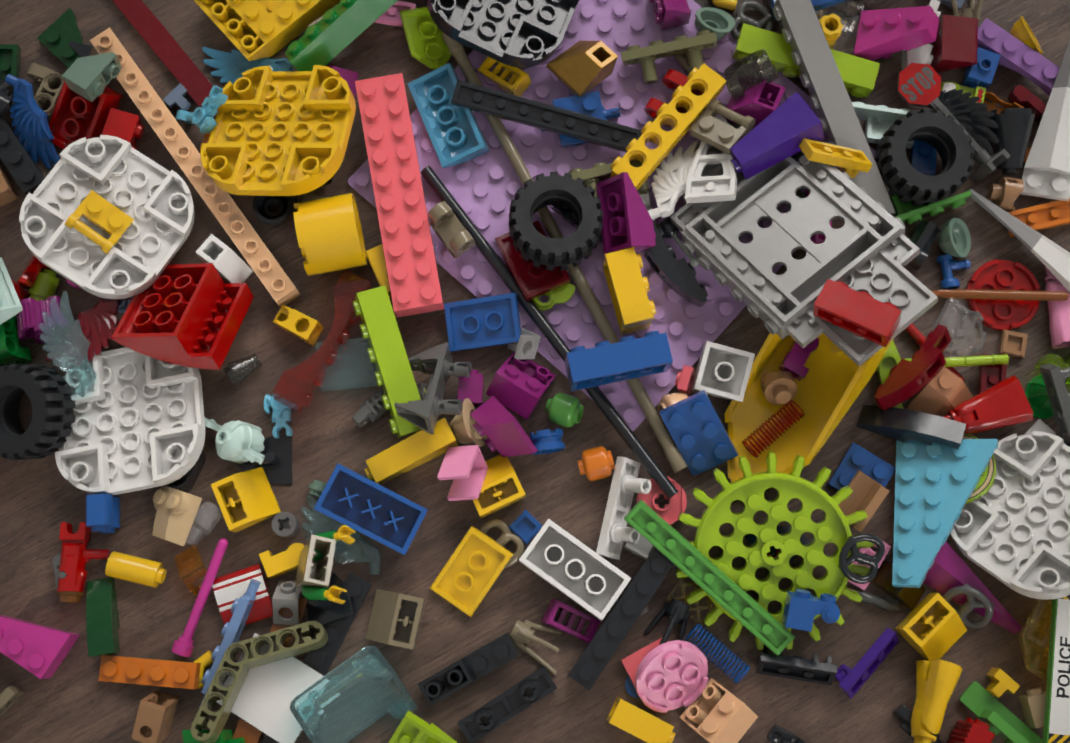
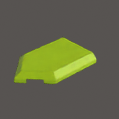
[399,7,452,70]

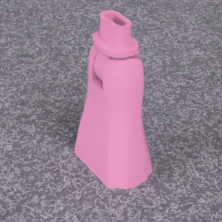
[1045,267,1070,349]

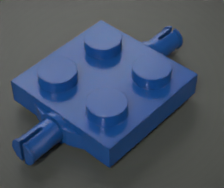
[541,91,621,148]

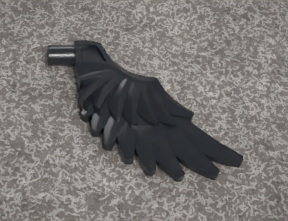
[926,89,1000,156]

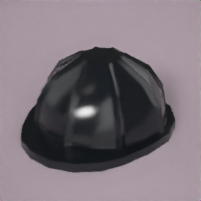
[253,195,298,225]

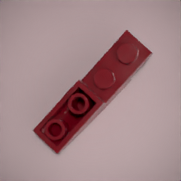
[874,324,952,411]

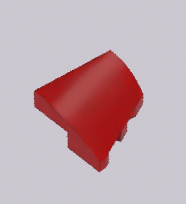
[17,255,51,289]

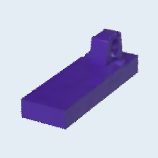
[835,627,900,699]

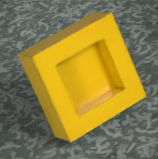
[986,668,1020,698]

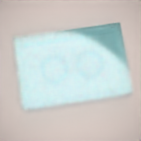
[316,338,378,392]

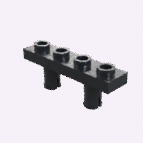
[457,666,557,743]

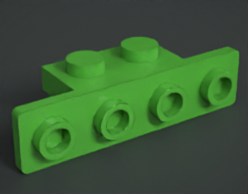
[890,191,972,225]
[959,681,1043,743]

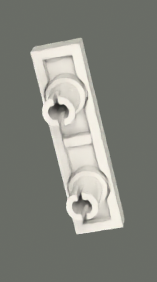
[596,456,651,560]

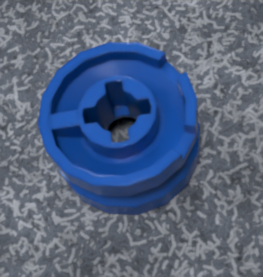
[529,429,565,455]

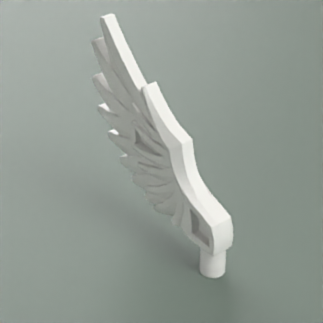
[648,142,711,220]

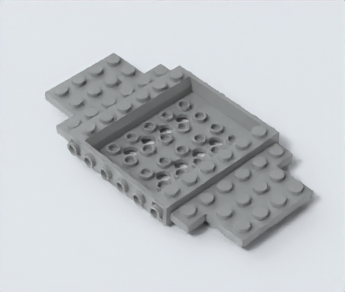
[670,119,938,366]

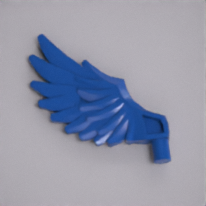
[5,74,60,169]

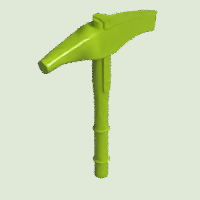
[875,340,1009,409]

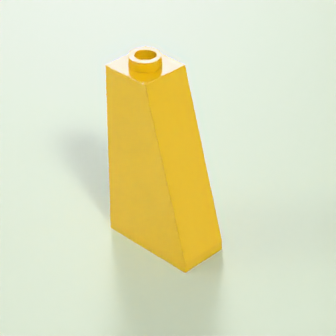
[364,418,458,485]

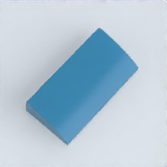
[408,63,490,168]

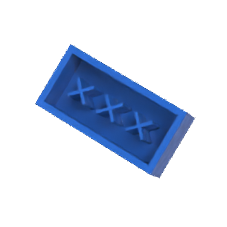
[564,331,673,392]
[313,463,428,555]

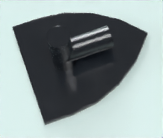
[235,435,292,485]
[308,571,354,626]

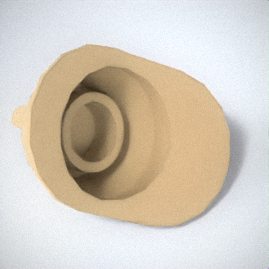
[450,398,486,447]

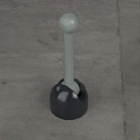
[659,217,699,267]

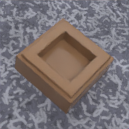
[998,329,1028,359]

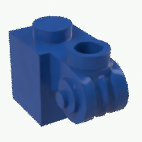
[782,589,840,632]

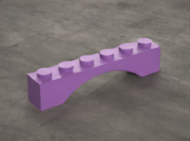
[978,18,1060,97]

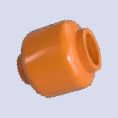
[577,446,615,481]

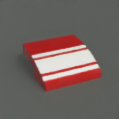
[212,563,273,625]

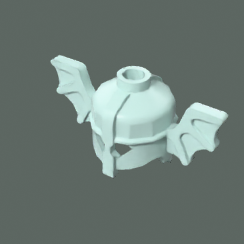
[204,417,265,464]

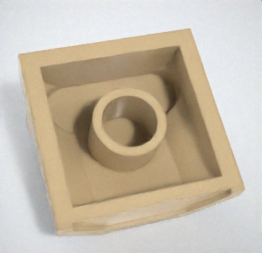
[152,486,202,546]

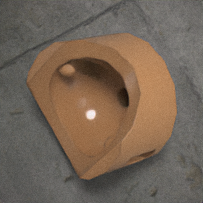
[988,177,1024,211]
[760,371,797,405]

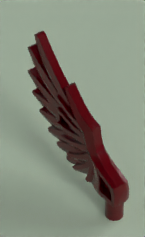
[46,297,131,367]

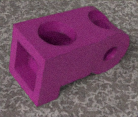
[778,337,819,381]

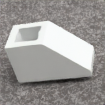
[196,234,253,283]

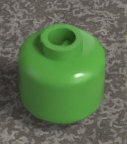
[545,393,584,427]

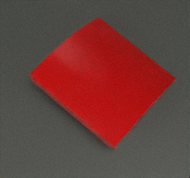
[111,263,254,370]

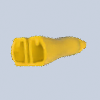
[911,659,962,743]

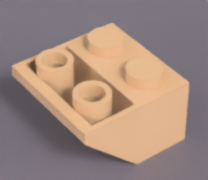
[679,678,758,743]

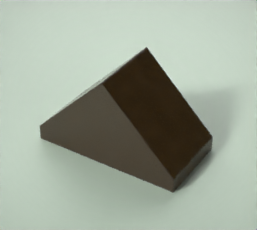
[871,561,926,611]

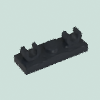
[756,645,837,685]

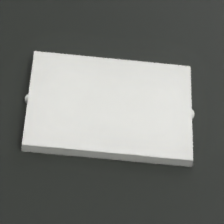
[216,633,332,743]

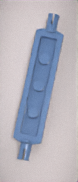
[199,579,261,708]

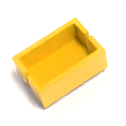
[603,247,656,335]

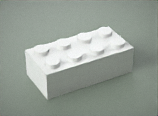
[519,519,631,621]

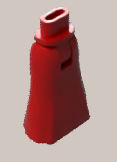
[943,375,1033,434]

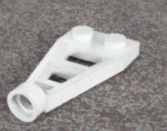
[685,116,737,204]

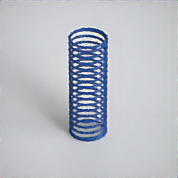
[685,623,750,684]

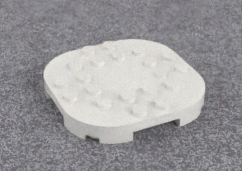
[19,135,195,299]
[55,347,205,495]
[951,431,1070,600]

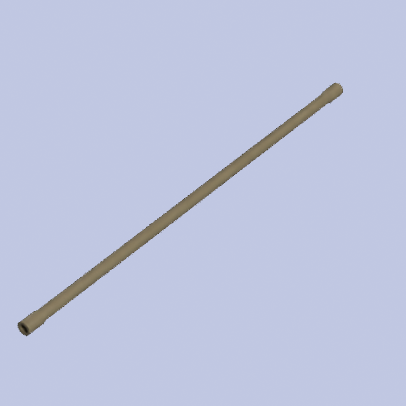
[442,33,688,474]

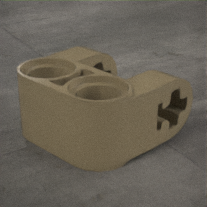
[11,63,65,122]
[428,201,476,259]

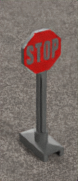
[897,63,1010,183]

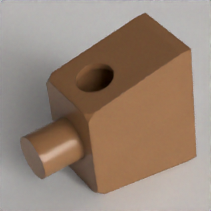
[132,690,180,743]

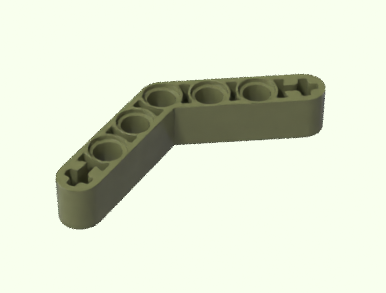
[191,621,328,743]

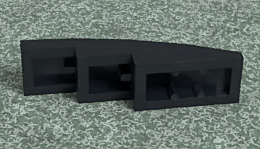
[856,405,966,449]

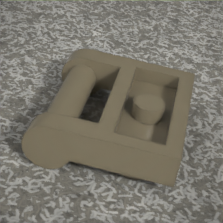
[690,99,756,155]

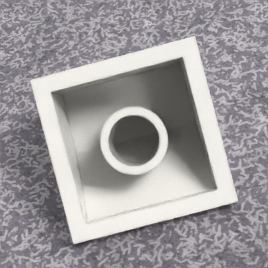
[692,341,755,402]

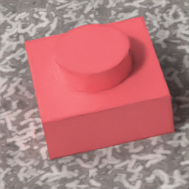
[675,365,696,396]

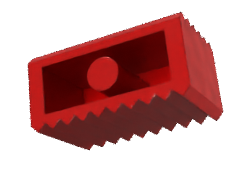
[947,717,995,743]

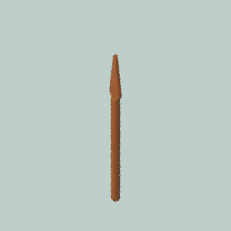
[930,289,1069,301]

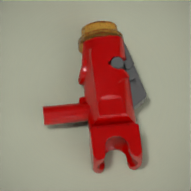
[52,522,110,603]

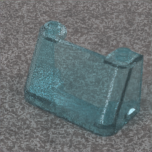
[290,646,418,743]

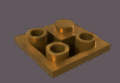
[546,41,618,98]

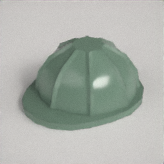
[695,7,735,41]
[938,218,971,258]

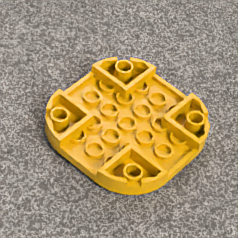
[200,65,356,196]

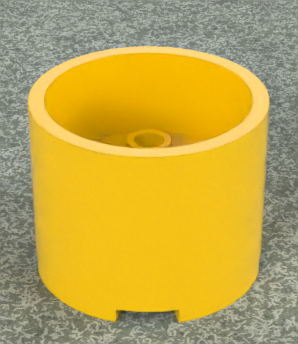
[293,193,367,276]

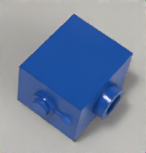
[961,47,1001,90]

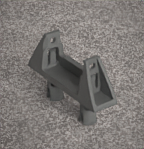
[395,343,472,434]

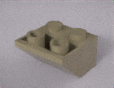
[365,589,426,650]

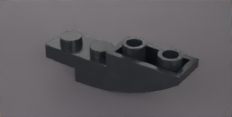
[644,221,708,307]
[418,632,521,707]

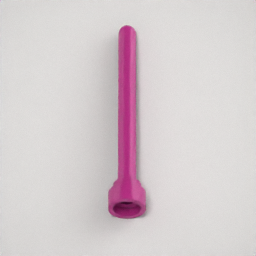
[171,538,228,657]

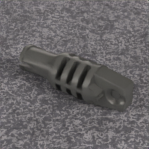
[352,388,389,428]

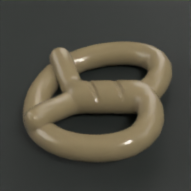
[480,519,524,569]

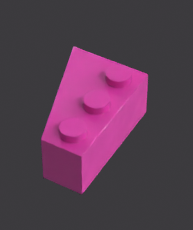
[853,6,939,61]
[0,615,80,679]

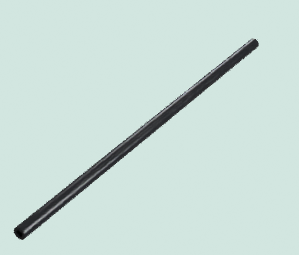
[421,166,678,499]

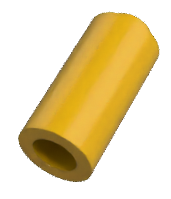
[105,551,167,588]

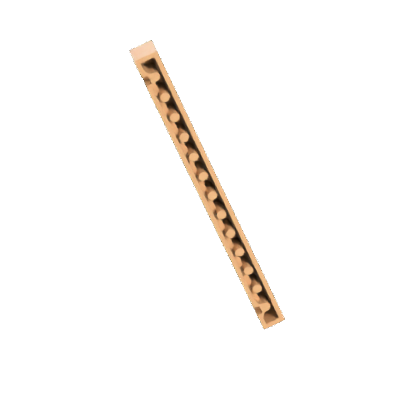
[90,27,301,308]

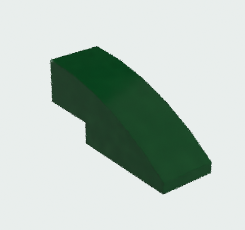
[86,577,120,657]

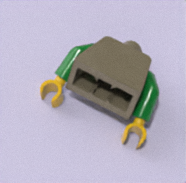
[295,525,356,604]

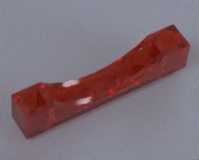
[272,270,371,413]

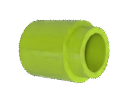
[28,269,60,301]

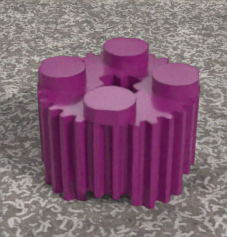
[16,296,70,344]

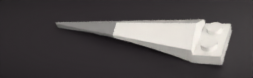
[1020,41,1070,202]
[969,189,1070,293]

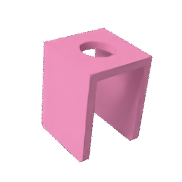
[437,445,488,501]

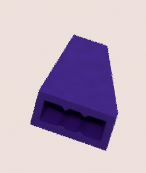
[730,92,824,180]

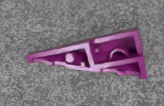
[922,542,1022,634]

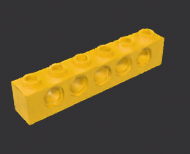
[610,63,727,190]

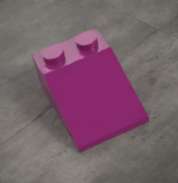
[596,172,656,256]

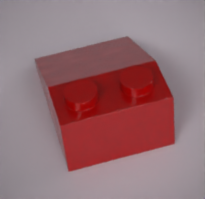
[49,81,122,150]

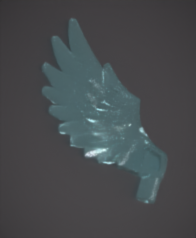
[38,291,97,397]
[301,494,381,575]

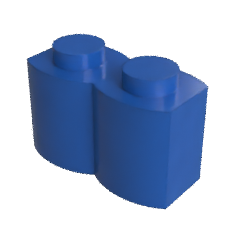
[86,494,120,534]

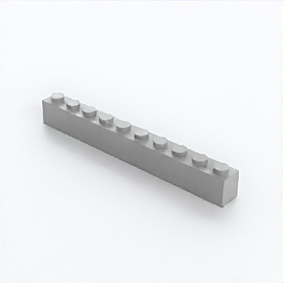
[773,0,895,214]

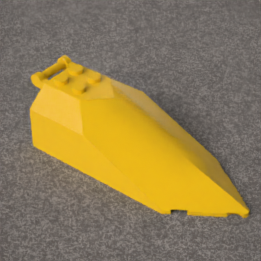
[724,333,894,483]

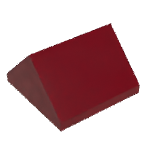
[931,15,978,73]

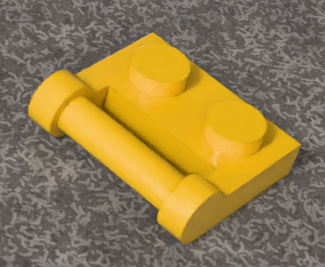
[64,190,134,254]

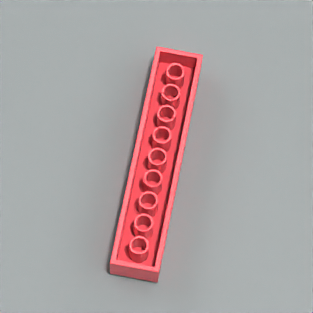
[355,73,444,318]

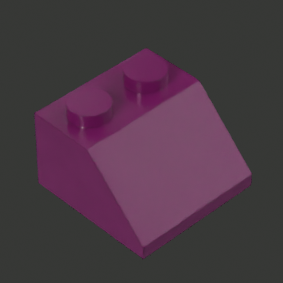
[470,396,538,457]

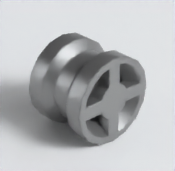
[272,512,300,538]

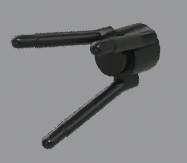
[644,598,691,645]

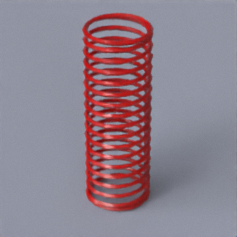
[742,400,805,458]

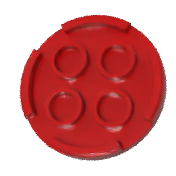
[966,259,1040,331]

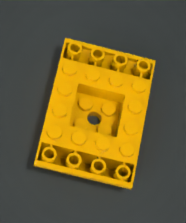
[193,0,340,61]

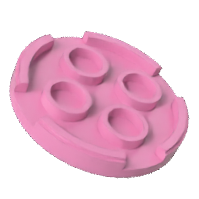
[635,640,709,713]

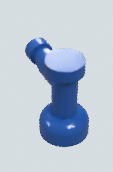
[937,254,971,290]

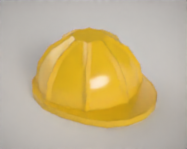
[1011,16,1044,55]

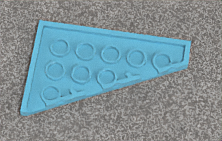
[892,439,998,588]

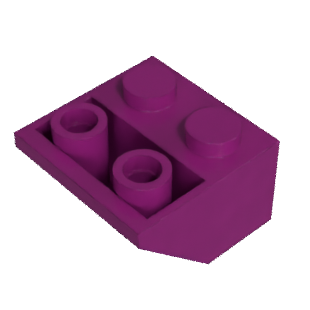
[648,0,691,31]
[722,79,786,129]
[485,351,556,419]

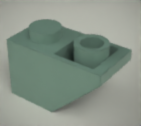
[62,52,122,102]

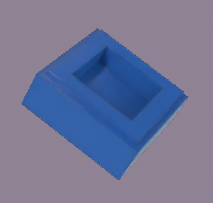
[509,509,543,545]

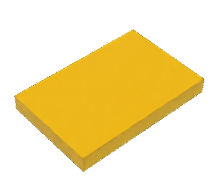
[430,526,514,617]

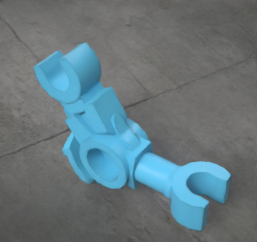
[175,85,228,133]
[264,374,313,439]

